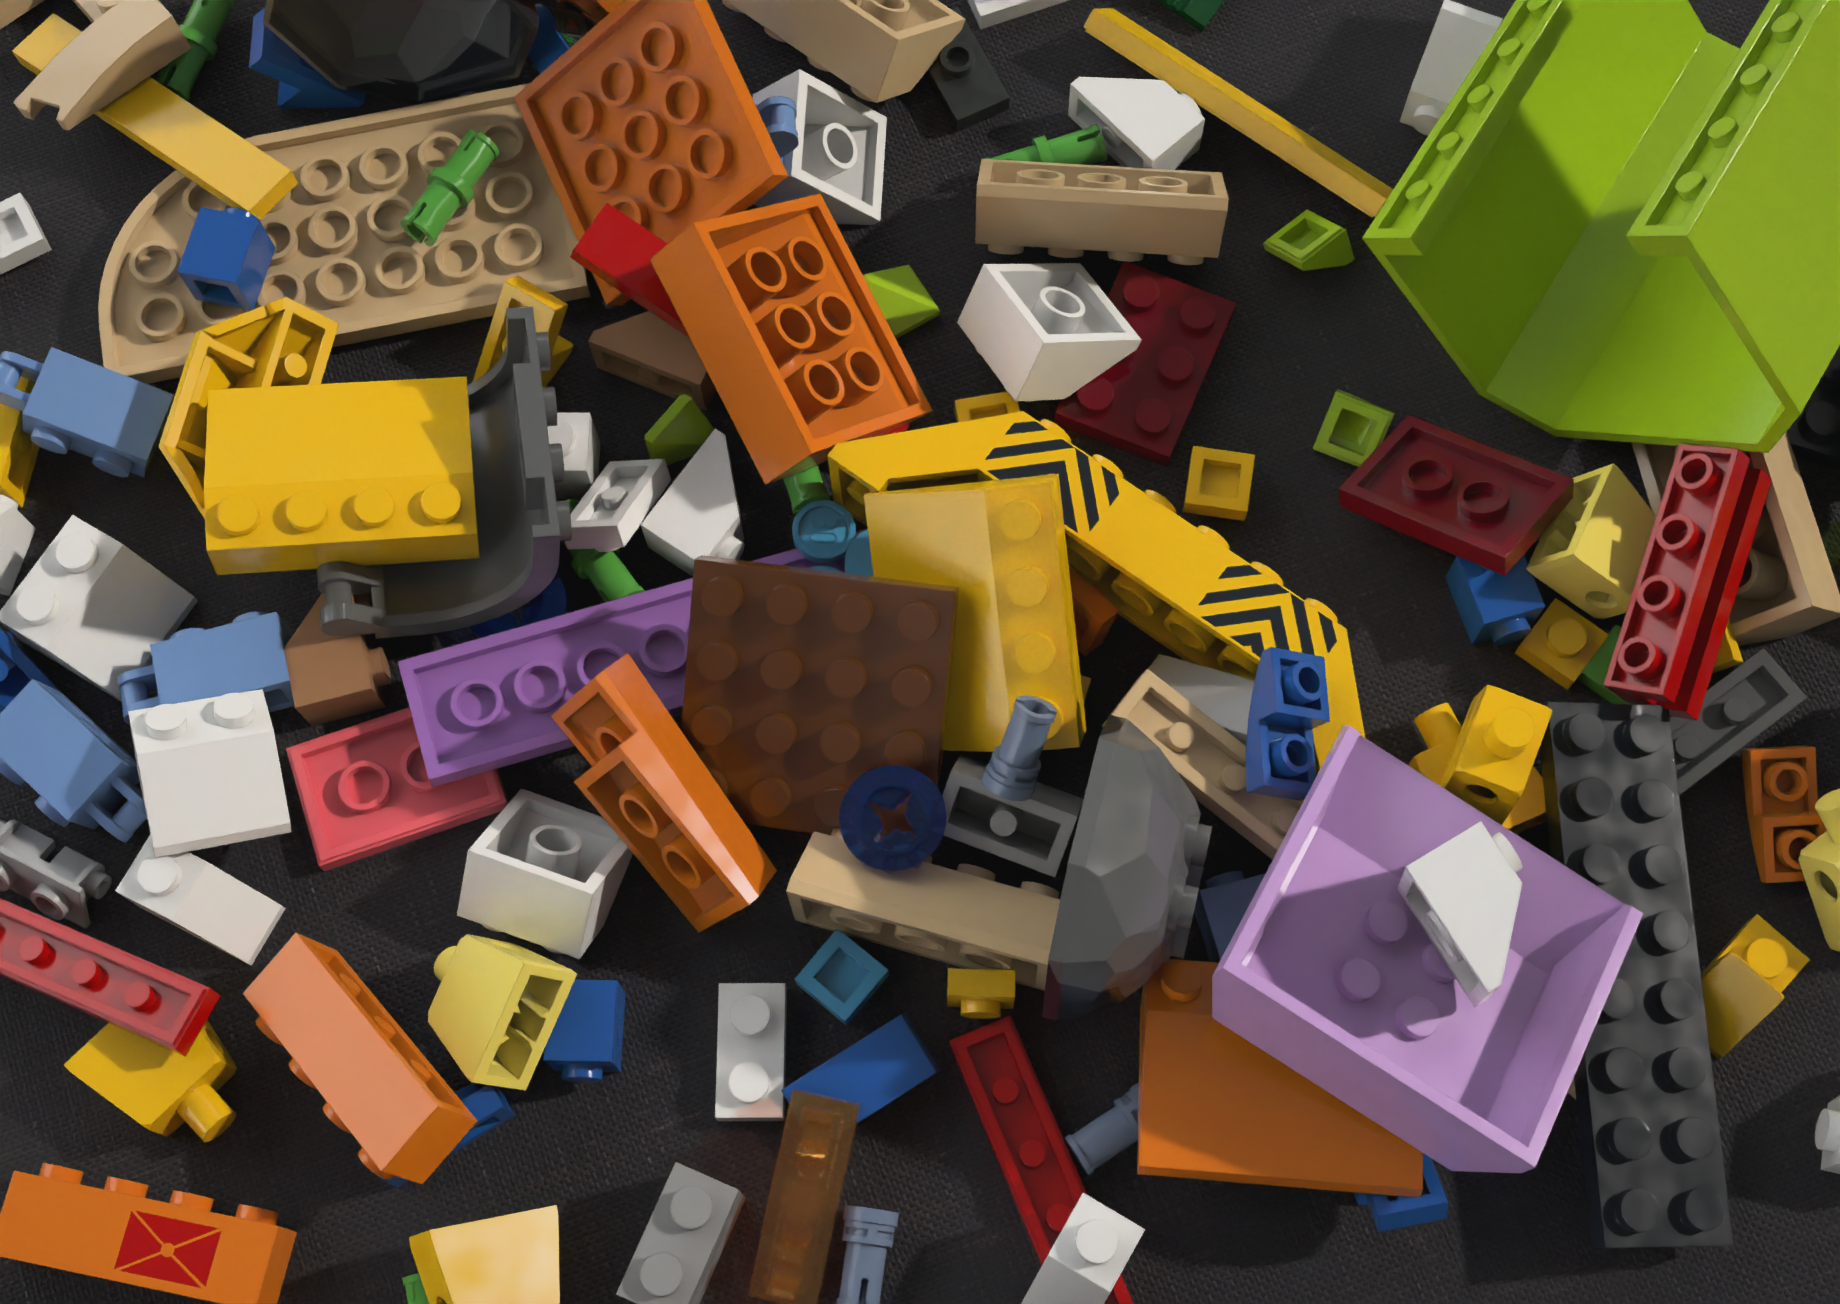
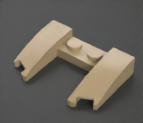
[0,0,192,131]

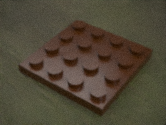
[681,555,959,849]

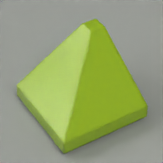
[1263,210,1354,271]
[863,265,940,339]
[1313,389,1394,467]
[644,393,714,465]

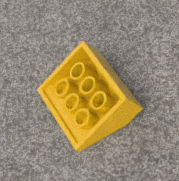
[204,376,480,575]
[864,474,1087,752]

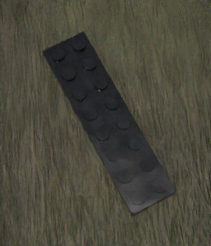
[1540,702,1733,1249]

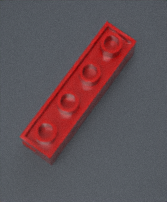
[1603,444,1772,721]

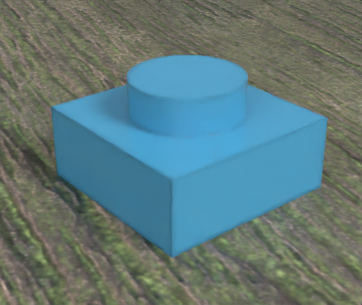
[794,928,889,1026]

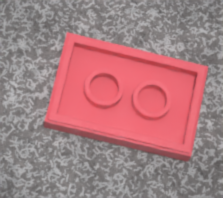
[286,707,508,872]

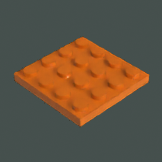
[514,0,788,305]

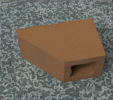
[284,593,391,726]

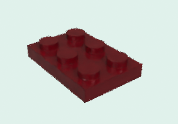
[1054,261,1236,467]
[1339,415,1574,576]

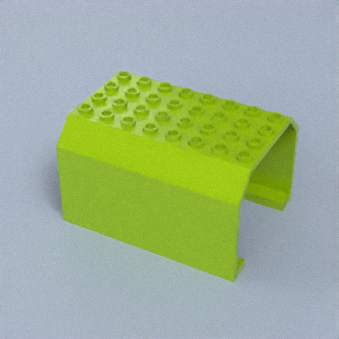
[1362,0,1840,453]

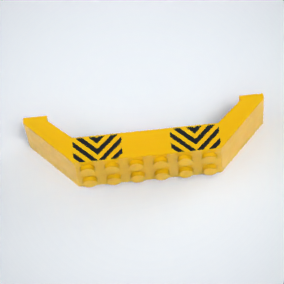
[827,411,1365,772]

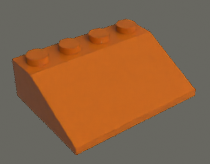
[650,193,933,485]
[1137,959,1423,1197]

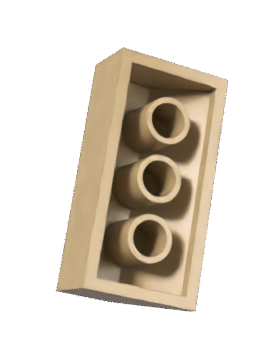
[722,0,966,103]
[975,159,1229,265]
[1631,431,1840,646]
[786,829,1060,991]

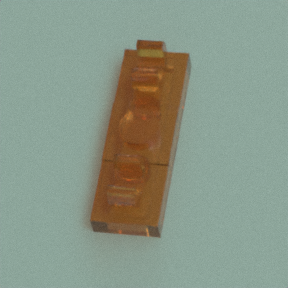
[748,1089,861,1304]

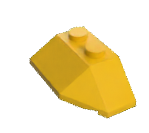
[158,297,339,519]

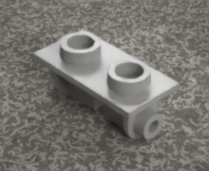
[0,819,112,929]

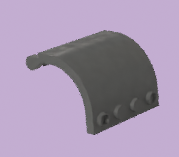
[317,307,572,639]

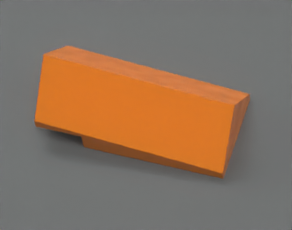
[551,653,777,933]

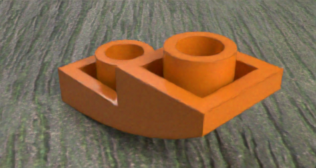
[1741,745,1827,883]

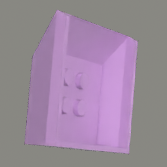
[1212,725,1643,1173]

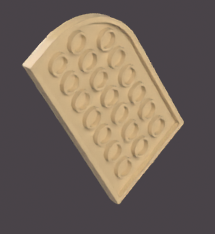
[98,83,591,384]

